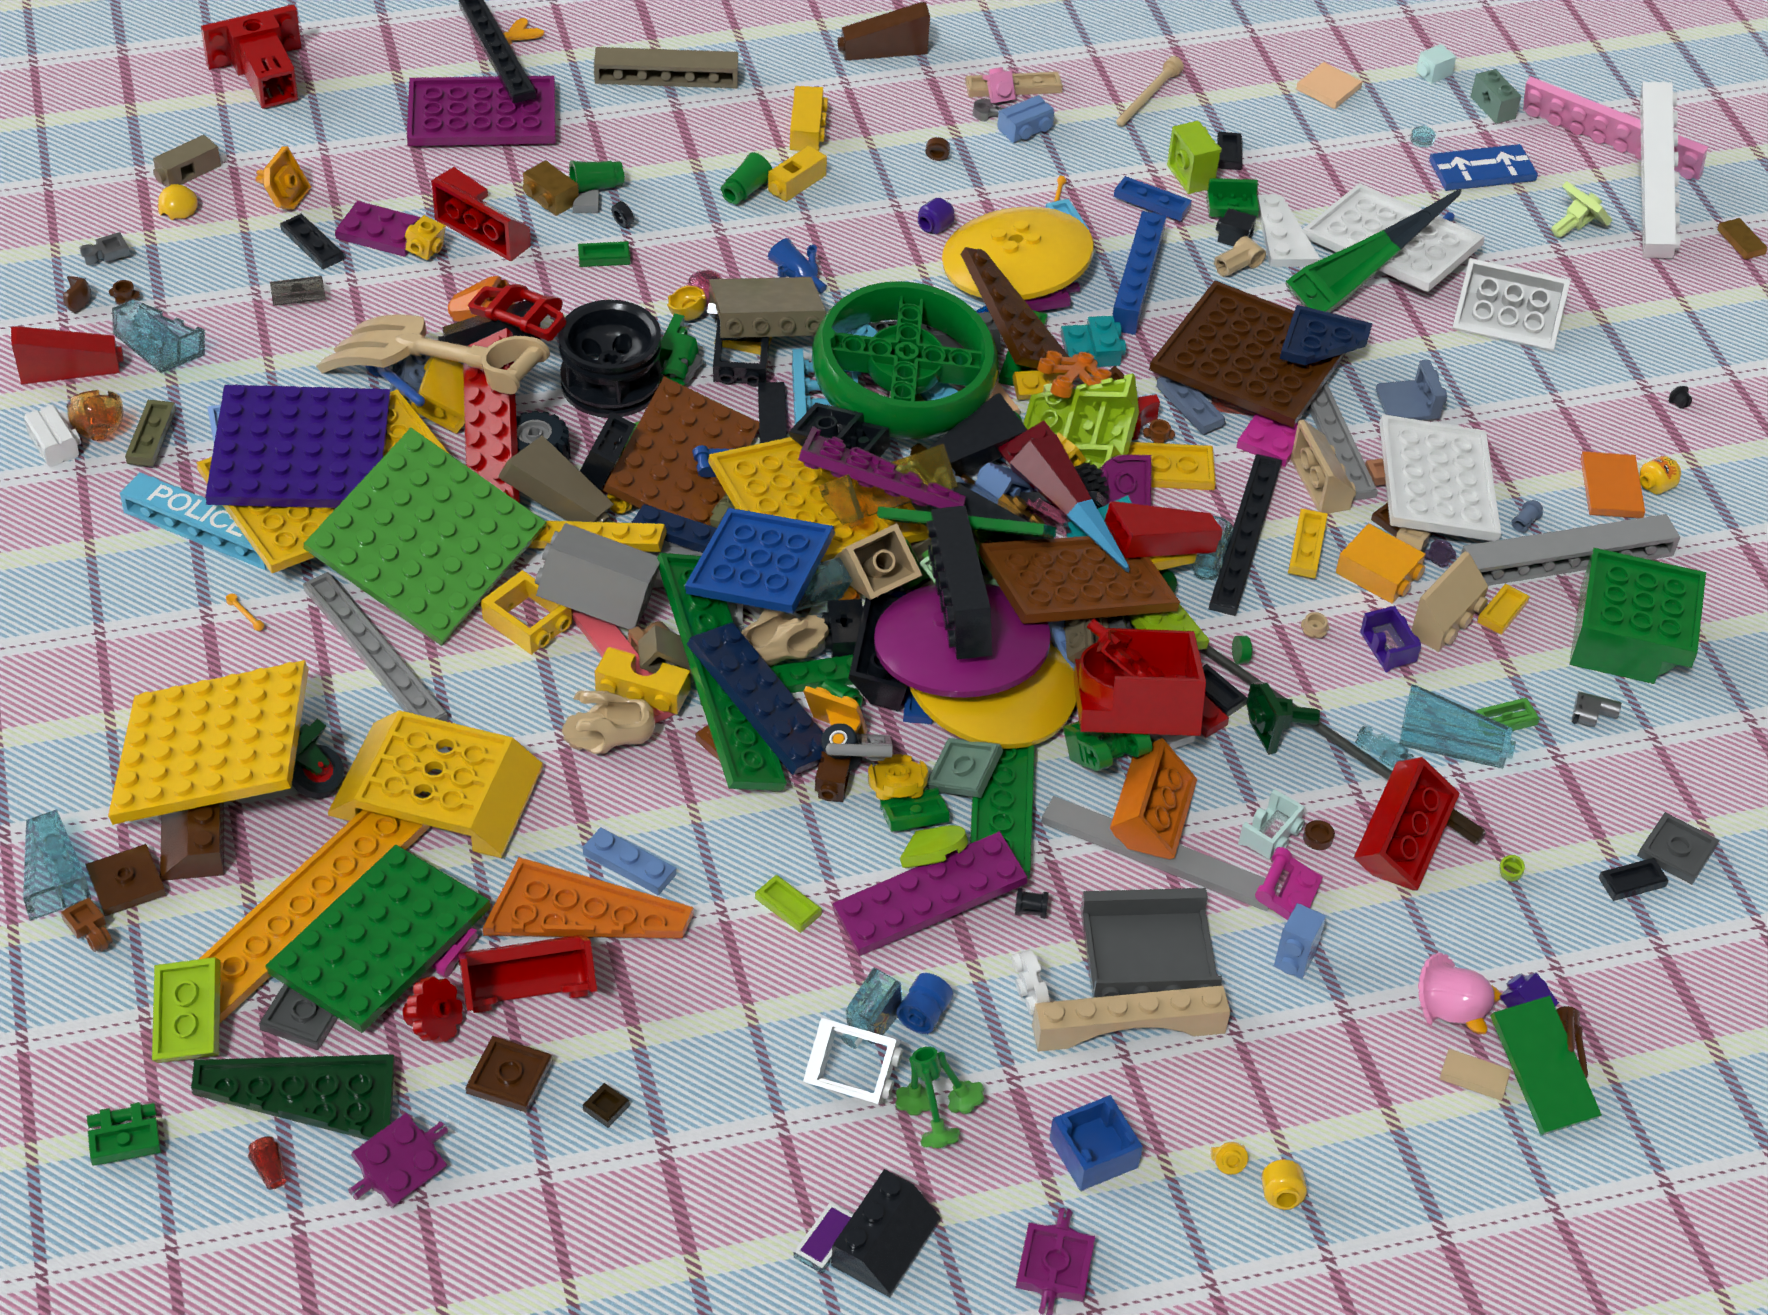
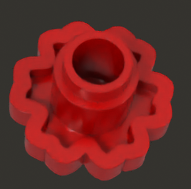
[403,976,463,1043]

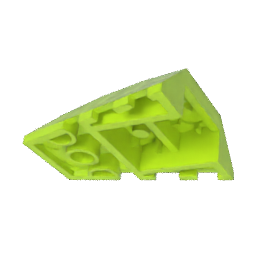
[1023,373,1139,469]

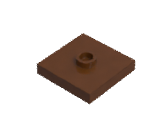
[85,844,166,916]
[465,1036,553,1113]

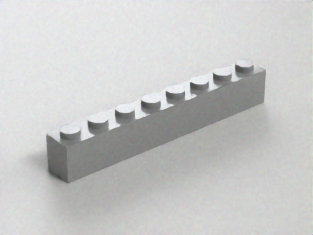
[1461,514,1680,586]

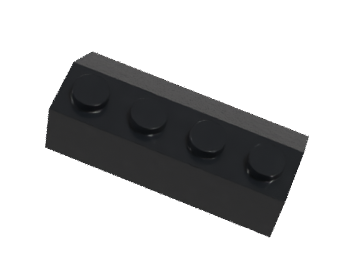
[848,594,907,711]

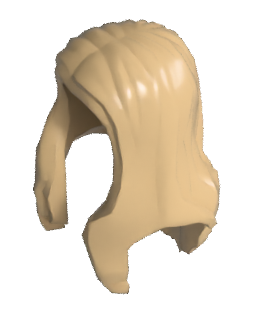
[741,602,829,667]
[562,690,655,754]

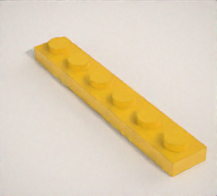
[528,521,667,552]

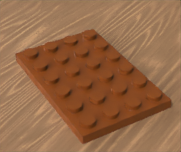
[603,376,760,526]
[978,536,1180,624]

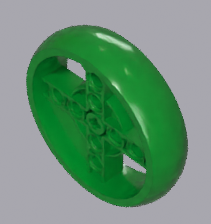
[812,281,998,440]

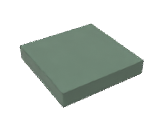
[926,738,1003,798]

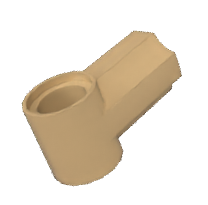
[1214,236,1266,277]

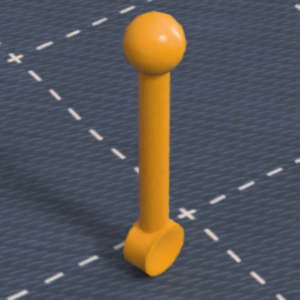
[1054,175,1066,202]
[226,593,264,631]

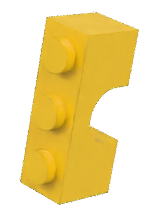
[594,647,691,715]

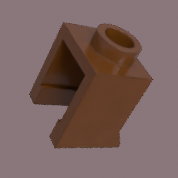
[815,751,851,803]

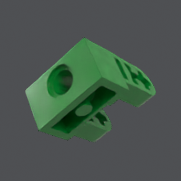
[1063,721,1152,771]

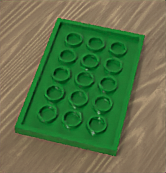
[265,844,491,1033]

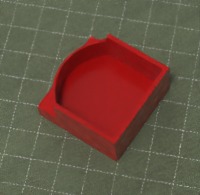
[1074,628,1206,736]

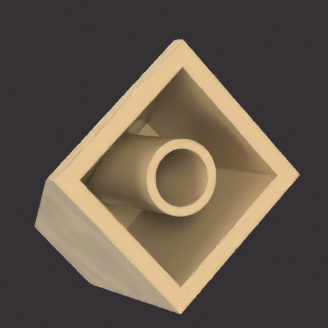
[834,523,922,600]

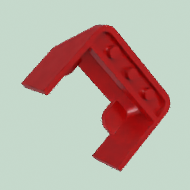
[458,935,597,1013]

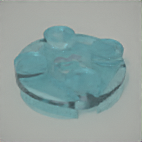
[1355,724,1414,768]

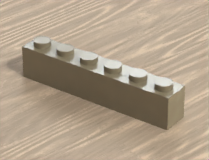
[594,47,738,89]

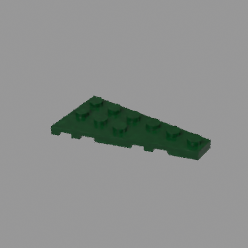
[191,1054,395,1140]

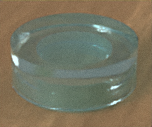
[1410,126,1436,148]

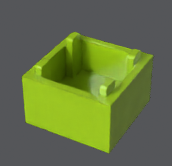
[1167,120,1222,194]

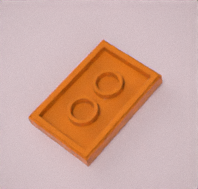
[1580,451,1645,518]

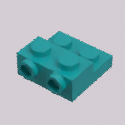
[1060,316,1126,367]

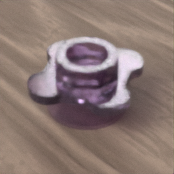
[1424,540,1456,567]

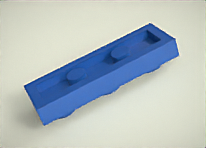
[1114,176,1192,221]

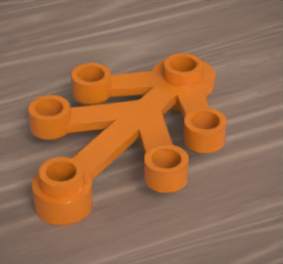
[1037,351,1112,398]

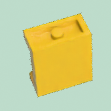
[410,356,465,434]

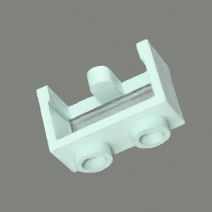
[1238,789,1305,859]

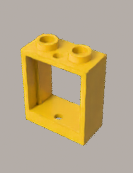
[481,570,572,655]

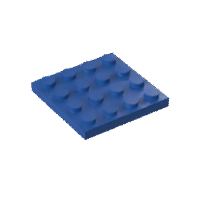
[685,508,835,614]

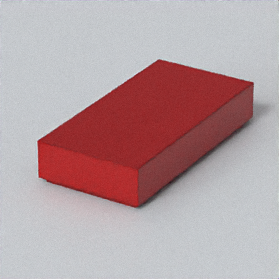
[436,167,488,200]

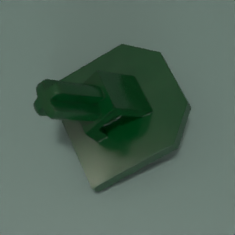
[1246,682,1320,755]

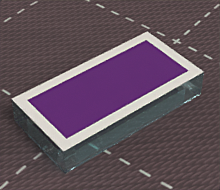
[793,1202,853,1274]

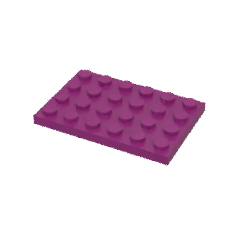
[407,76,556,147]

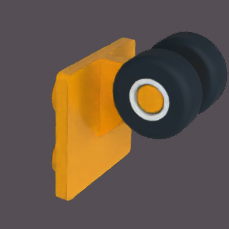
[803,686,868,771]

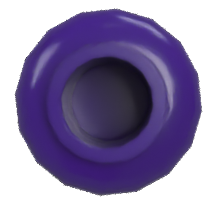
[918,198,955,235]

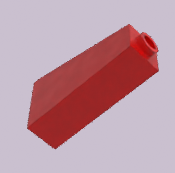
[11,326,124,385]
[1104,501,1223,558]

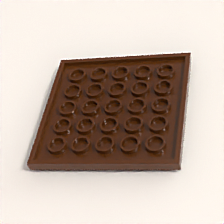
[1149,280,1346,428]

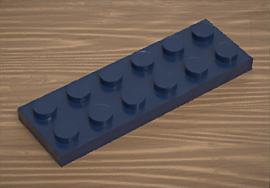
[686,622,824,775]

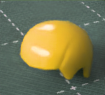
[157,184,198,220]
[667,285,707,321]

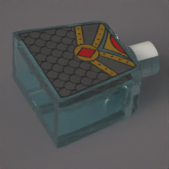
[841,967,903,1049]

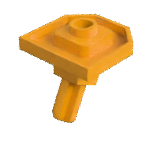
[255,146,311,210]

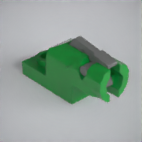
[659,314,702,386]

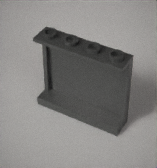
[1080,888,1222,998]

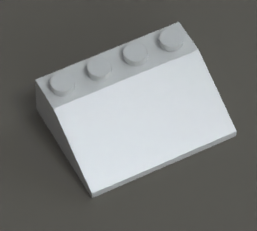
[1452,258,1571,352]

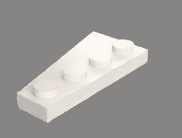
[1257,194,1321,267]

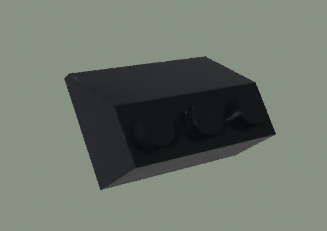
[831,1169,941,1298]

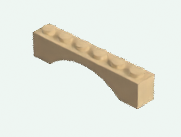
[1032,985,1230,1052]

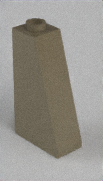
[498,435,614,522]

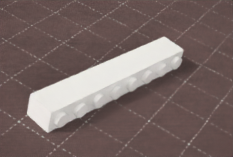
[1640,82,1681,258]

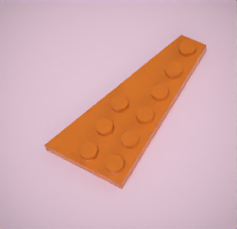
[482,857,694,938]

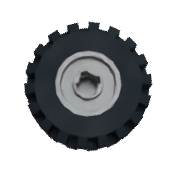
[516,411,571,460]

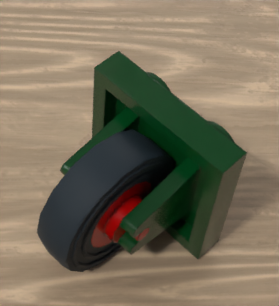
[292,718,344,799]

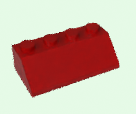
[431,178,531,262]
[1353,757,1460,891]

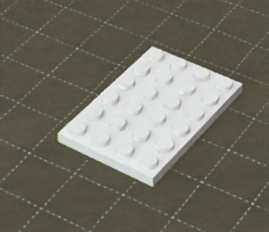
[1302,183,1485,292]
[1379,414,1501,541]

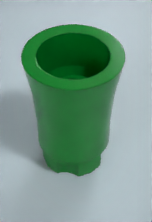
[720,152,773,205]
[569,160,624,194]

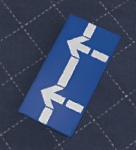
[1429,144,1538,191]

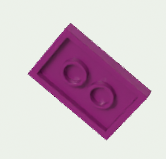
[335,201,421,257]

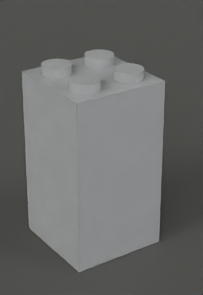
[535,523,660,630]

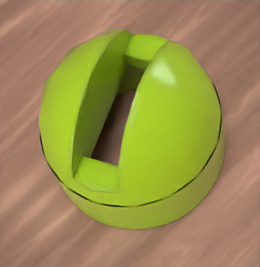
[1499,855,1525,882]

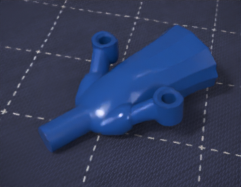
[767,238,827,293]

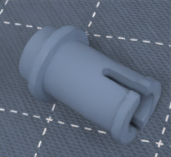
[1511,500,1543,532]

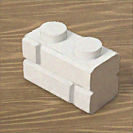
[24,404,81,467]

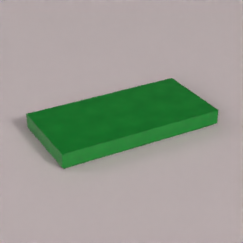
[1490,996,1602,1136]

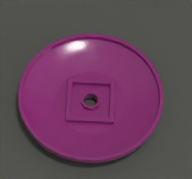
[874,583,1050,698]

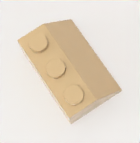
[1291,420,1356,514]
[1411,551,1488,652]

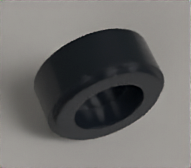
[611,201,634,228]

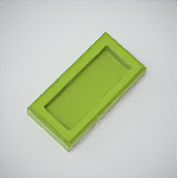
[755,874,822,933]

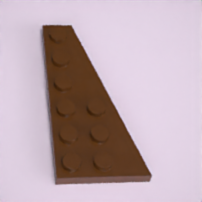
[960,247,1069,369]

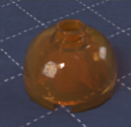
[66,390,124,441]

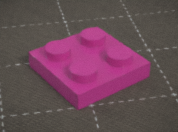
[1236,414,1298,467]

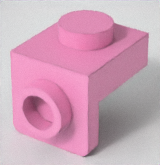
[982,67,1016,103]

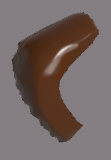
[63,276,92,314]

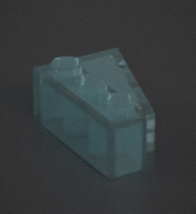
[112,299,205,373]
[23,809,91,921]

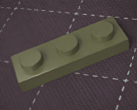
[125,399,176,467]

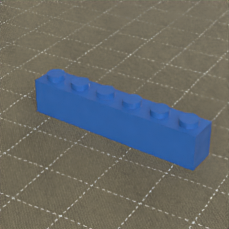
[1112,211,1167,335]

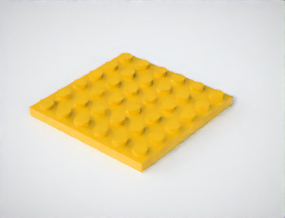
[708,437,928,564]
[108,660,309,825]

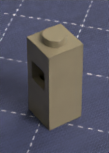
[153,134,221,187]

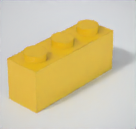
[789,86,828,151]

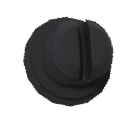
[1669,386,1692,408]

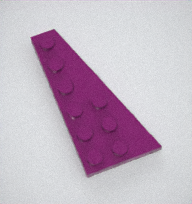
[798,427,966,508]

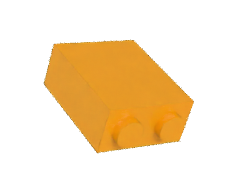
[1335,523,1426,604]

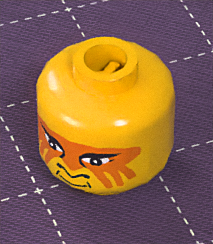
[1640,456,1681,495]

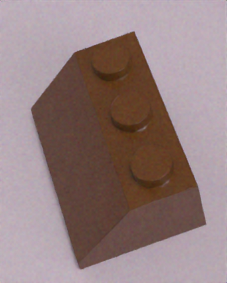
[160,802,224,881]

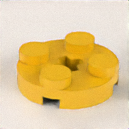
[868,754,928,800]

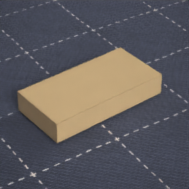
[1439,1048,1511,1101]

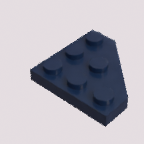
[1280,305,1373,365]

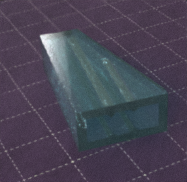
[1398,684,1516,769]

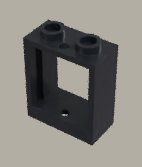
[713,316,770,385]
[580,412,636,491]

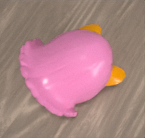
[1418,953,1502,1034]

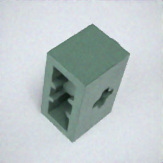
[1470,69,1521,124]

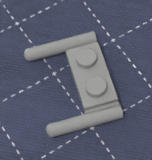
[825,734,892,761]

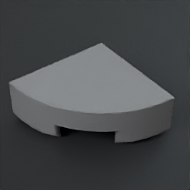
[573,190,599,213]

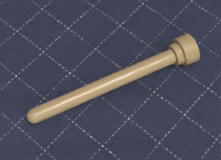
[1116,56,1184,127]

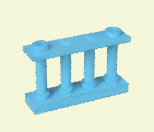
[792,349,861,425]

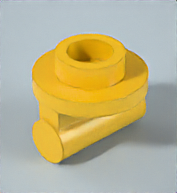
[1211,1142,1248,1175]

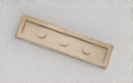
[965,72,1063,97]

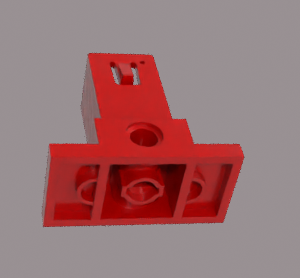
[201,4,302,108]

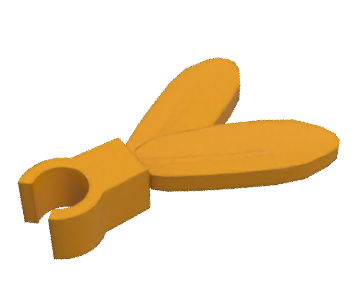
[503,18,545,45]

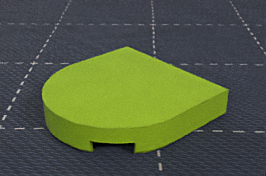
[899,825,968,868]

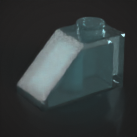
[795,557,852,612]

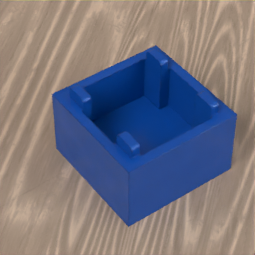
[1049,1095,1143,1192]

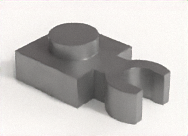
[79,232,130,265]

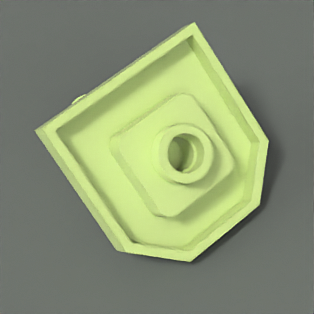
[1551,181,1613,238]

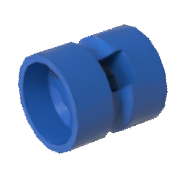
[896,973,953,1034]

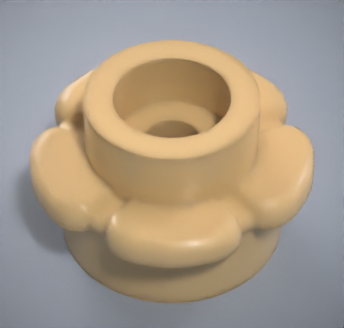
[1301,612,1329,638]

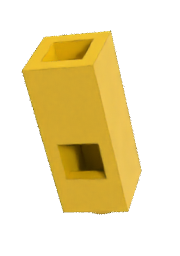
[768,145,827,202]

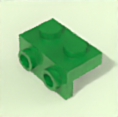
[1206,178,1259,218]

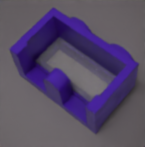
[1360,606,1421,672]

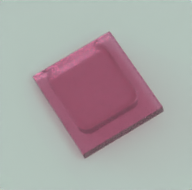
[1026,498,1070,538]

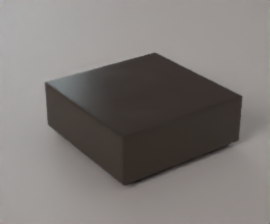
[583,1083,630,1128]

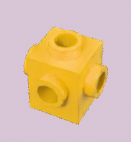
[405,215,446,261]

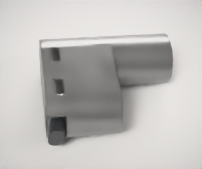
[1572,691,1622,727]

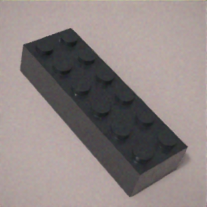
[926,505,992,660]

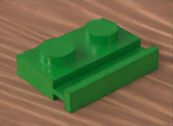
[880,788,950,832]

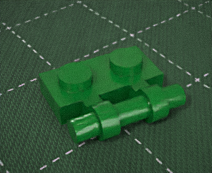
[86,1102,161,1166]

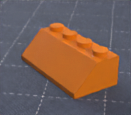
[1110,738,1197,860]

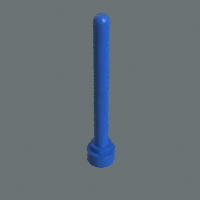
[365,366,425,407]

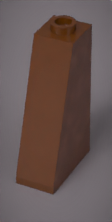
[837,2,930,61]

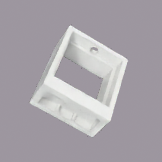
[803,1018,903,1104]

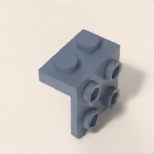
[1375,360,1447,420]

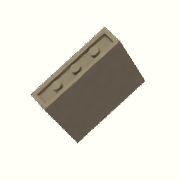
[709,277,826,338]

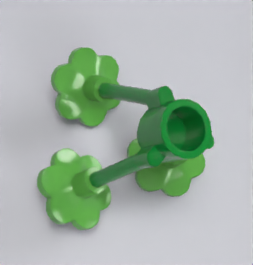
[895,1046,985,1148]

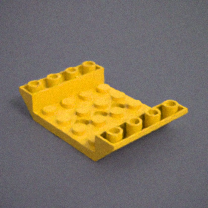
[328,710,543,858]

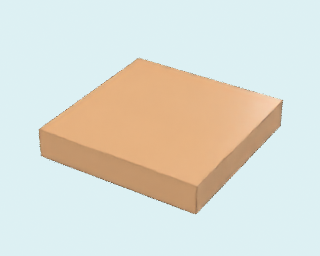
[1296,62,1362,109]

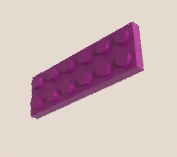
[832,831,1028,956]

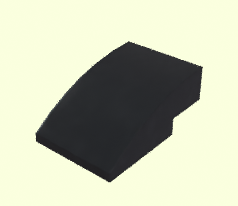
[789,403,891,457]

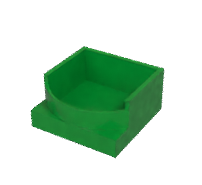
[1569,548,1706,684]

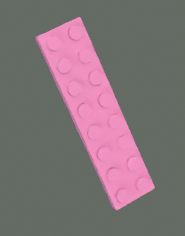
[1523,76,1708,180]

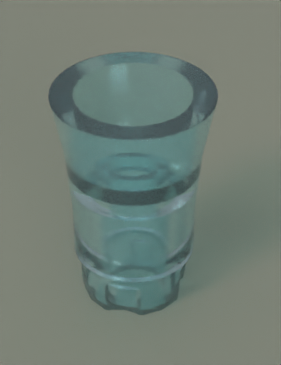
[1192,516,1234,580]

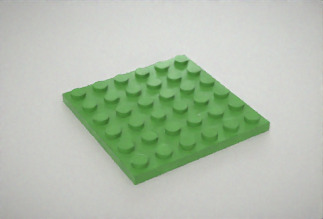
[304,428,546,646]

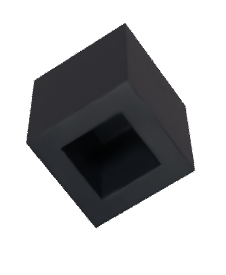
[1216,208,1257,247]

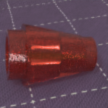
[248,1136,286,1190]

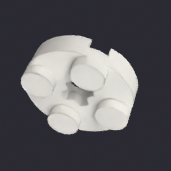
[1011,950,1050,1016]

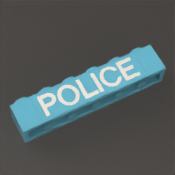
[120,472,267,570]

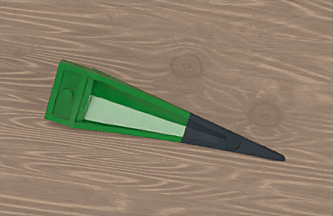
[1286,189,1461,313]

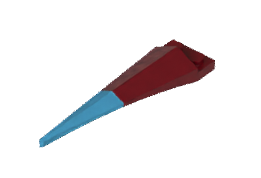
[998,420,1130,572]

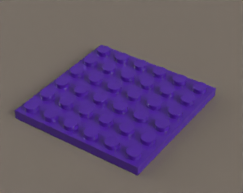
[205,384,391,508]

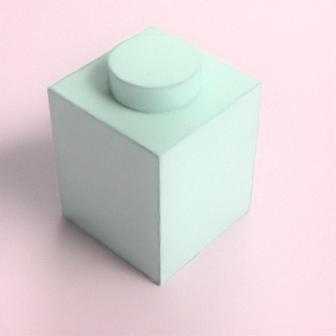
[1416,44,1456,84]

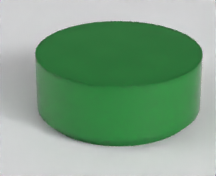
[1232,635,1252,664]

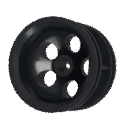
[558,300,662,418]

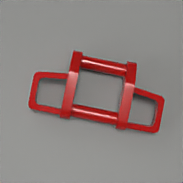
[468,284,567,341]

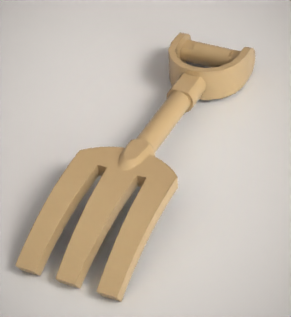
[316,314,550,394]

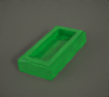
[578,241,630,267]

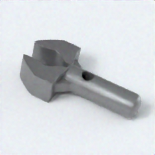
[972,98,1005,121]

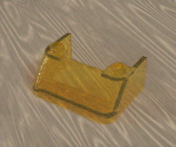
[819,444,958,529]

